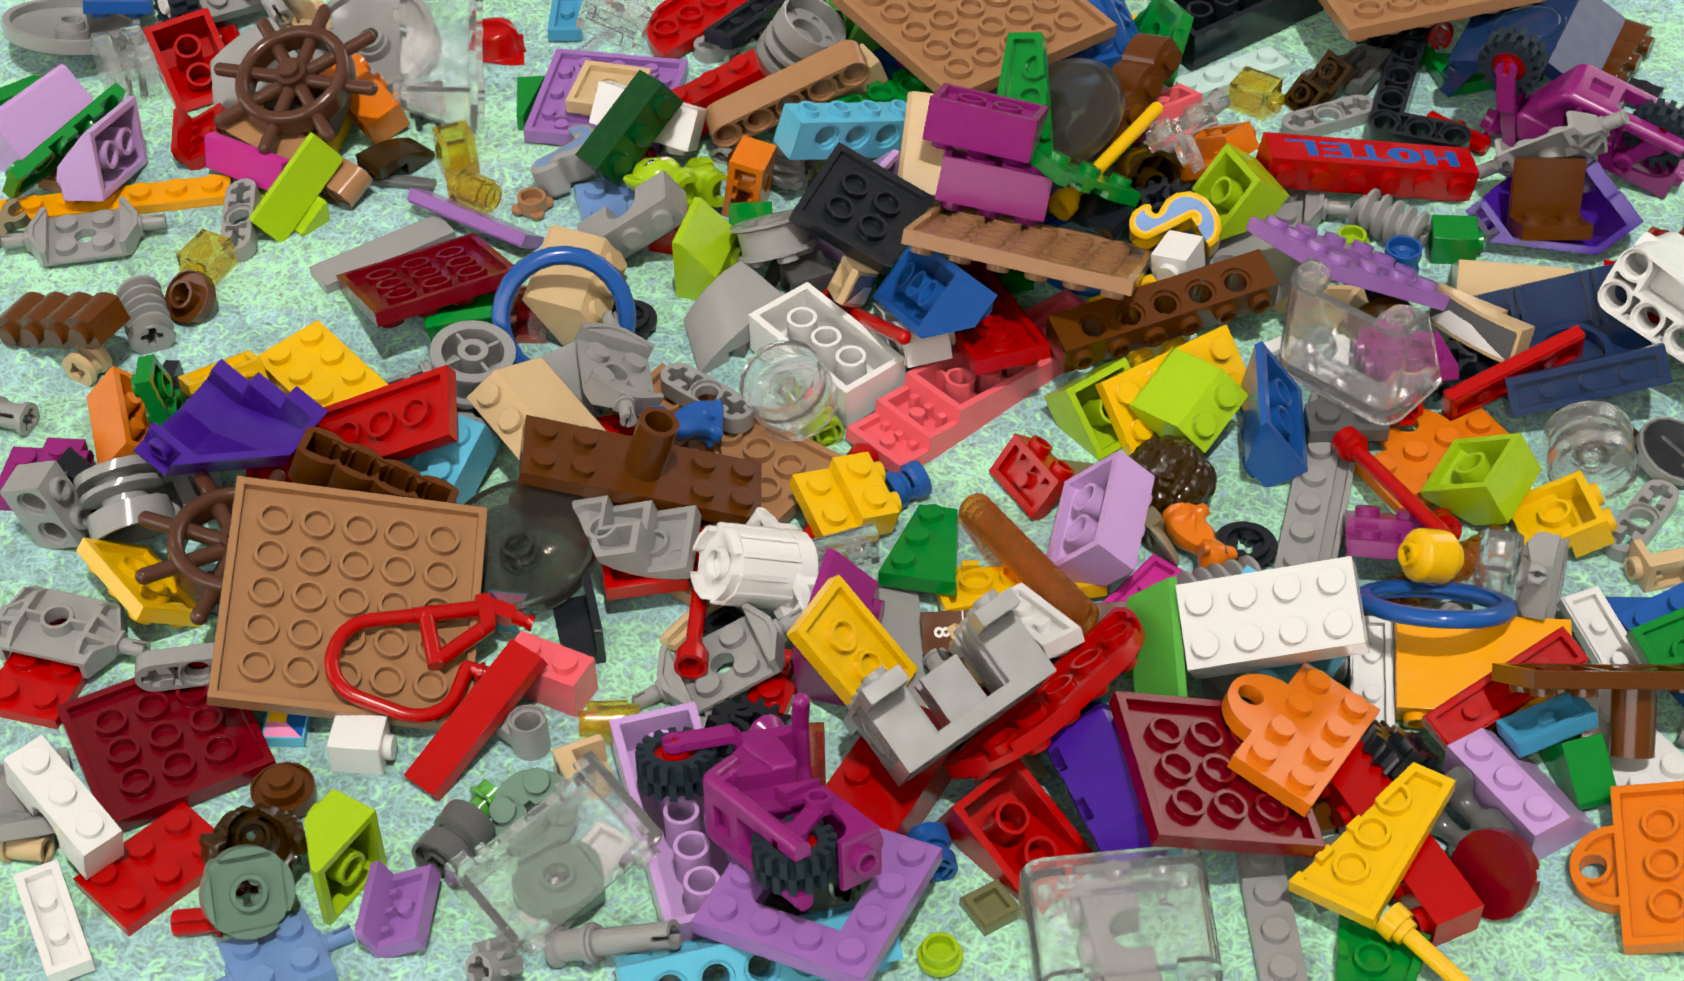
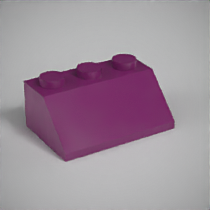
[922,83,1049,166]
[935,149,1053,226]
[792,548,885,706]

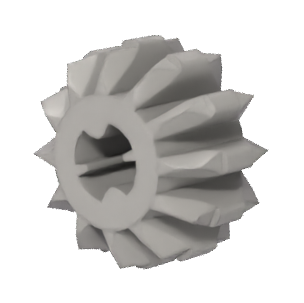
[772,141,819,191]

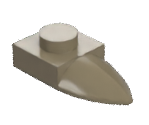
[1141,506,1180,566]

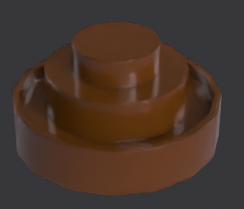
[165,269,216,325]
[250,762,317,817]

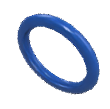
[491,246,637,364]
[1360,579,1519,629]

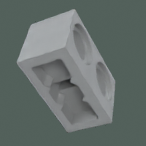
[0,460,93,549]

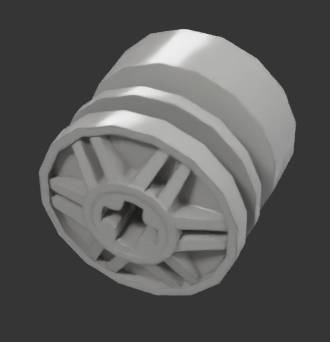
[756,0,846,74]
[73,454,175,544]

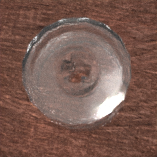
[90,23,162,100]
[739,339,839,442]
[1543,401,1639,500]

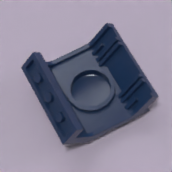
[1438,0,1626,98]
[1474,263,1673,418]

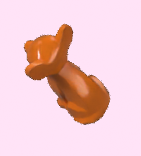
[1161,502,1238,569]

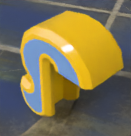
[1129,191,1221,259]

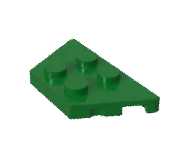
[1134,0,1194,87]

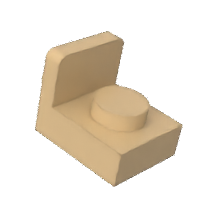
[1624,539,1684,593]

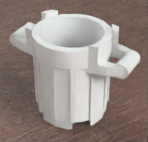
[690,507,818,620]

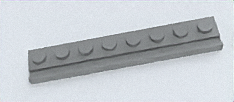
[1274,383,1356,569]

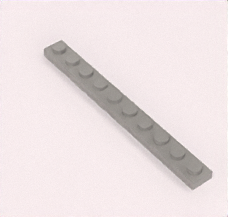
[1201,672,1308,981]

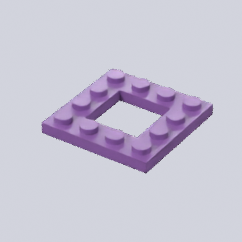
[523,48,689,154]
[1245,214,1451,311]
[691,828,943,981]

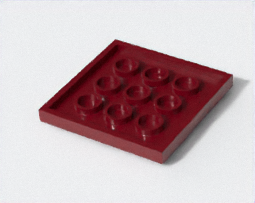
[336,232,514,328]
[56,662,276,832]
[1108,691,1326,858]

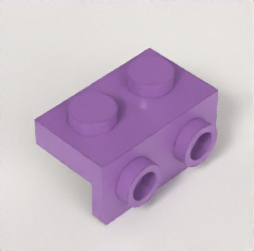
[354,860,441,958]

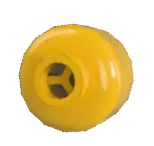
[1398,528,1464,584]

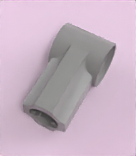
[494,702,551,761]

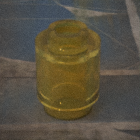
[447,168,502,212]
[578,699,639,744]

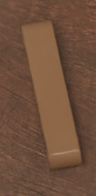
[705,40,870,148]
[215,101,373,209]

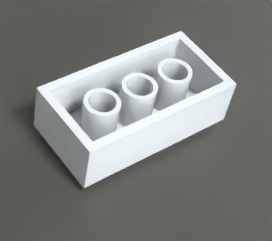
[748,282,906,427]
[1176,556,1370,680]

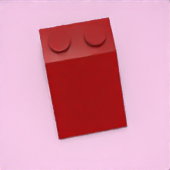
[143,7,225,113]
[937,758,1102,916]

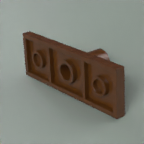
[517,407,762,524]
[1492,663,1684,759]

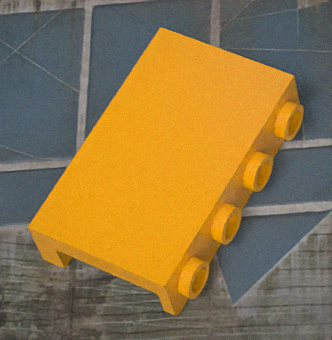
[1393,617,1572,733]

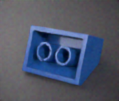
[1240,341,1308,487]

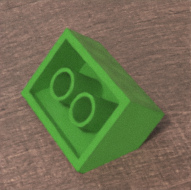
[1125,577,1188,697]

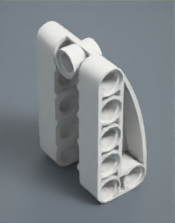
[1598,232,1684,363]

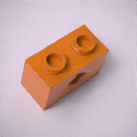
[722,135,777,217]

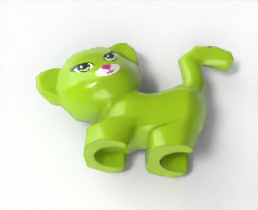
[622,156,727,208]

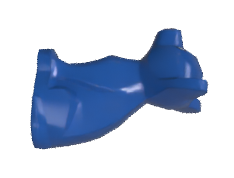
[636,399,724,449]

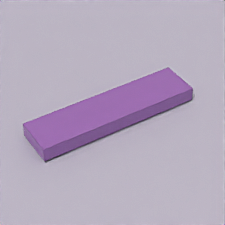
[407,187,544,250]

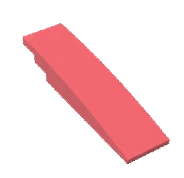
[846,288,1096,472]

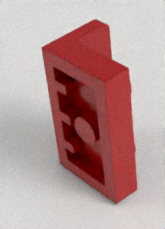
[989,433,1075,520]

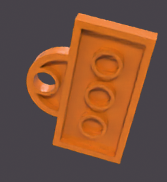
[1354,408,1509,514]
[1221,662,1381,817]
[1569,781,1684,955]

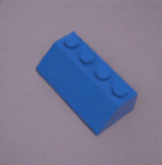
[872,246,998,339]

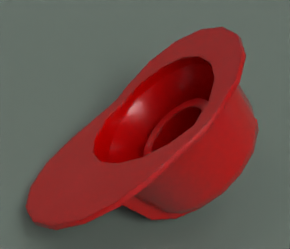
[469,17,526,66]

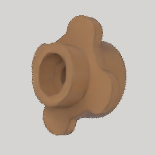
[512,187,554,220]

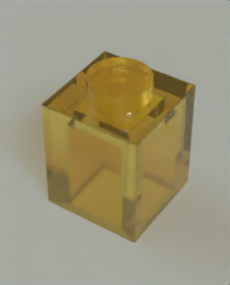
[1228,66,1285,122]
[432,119,480,181]
[176,229,238,286]

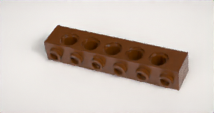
[1046,249,1279,373]

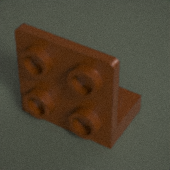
[1506,157,1594,241]

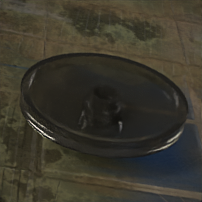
[1048,58,1126,165]
[463,479,598,616]

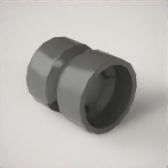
[411,799,496,885]

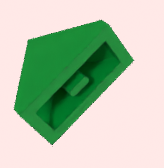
[1537,733,1617,810]

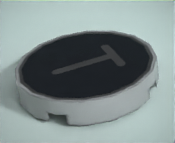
[1634,417,1684,489]

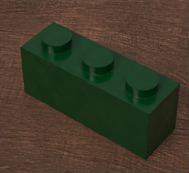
[575,69,683,187]

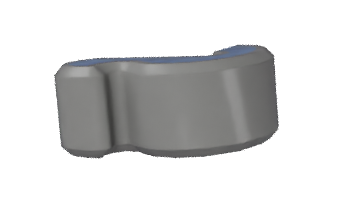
[531,124,597,198]

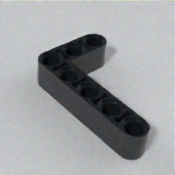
[1366,27,1471,148]

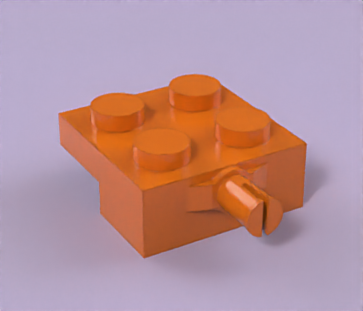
[1178,121,1259,185]

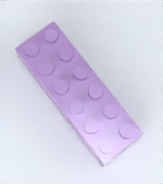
[609,701,734,942]

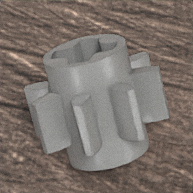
[465,935,524,981]

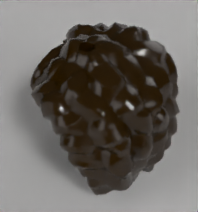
[1129,435,1217,511]
[198,803,308,896]

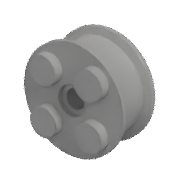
[730,209,817,269]
[430,320,516,410]

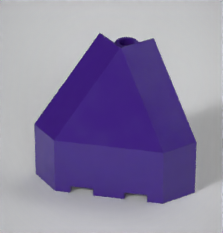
[1465,158,1644,255]
[133,358,328,476]
[1045,701,1172,877]

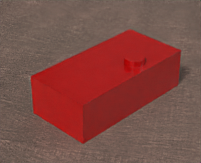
[825,705,956,836]

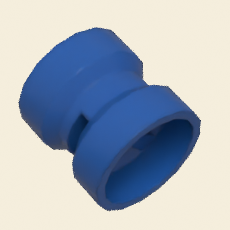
[1384,235,1423,278]
[885,460,932,509]
[906,822,958,883]

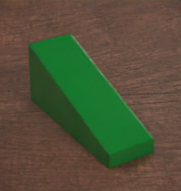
[516,76,545,131]

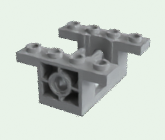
[842,587,1057,787]

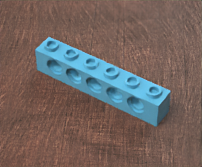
[773,99,907,160]
[613,902,904,981]

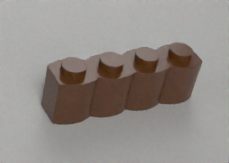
[1602,18,1655,83]
[1067,33,1182,160]
[0,292,131,350]
[287,426,459,503]

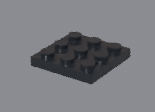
[789,142,935,276]

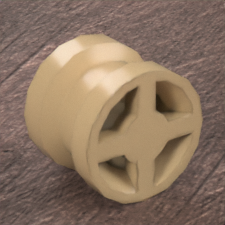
[62,346,112,387]

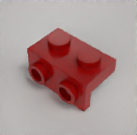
[171,103,226,171]

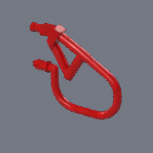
[324,593,536,724]

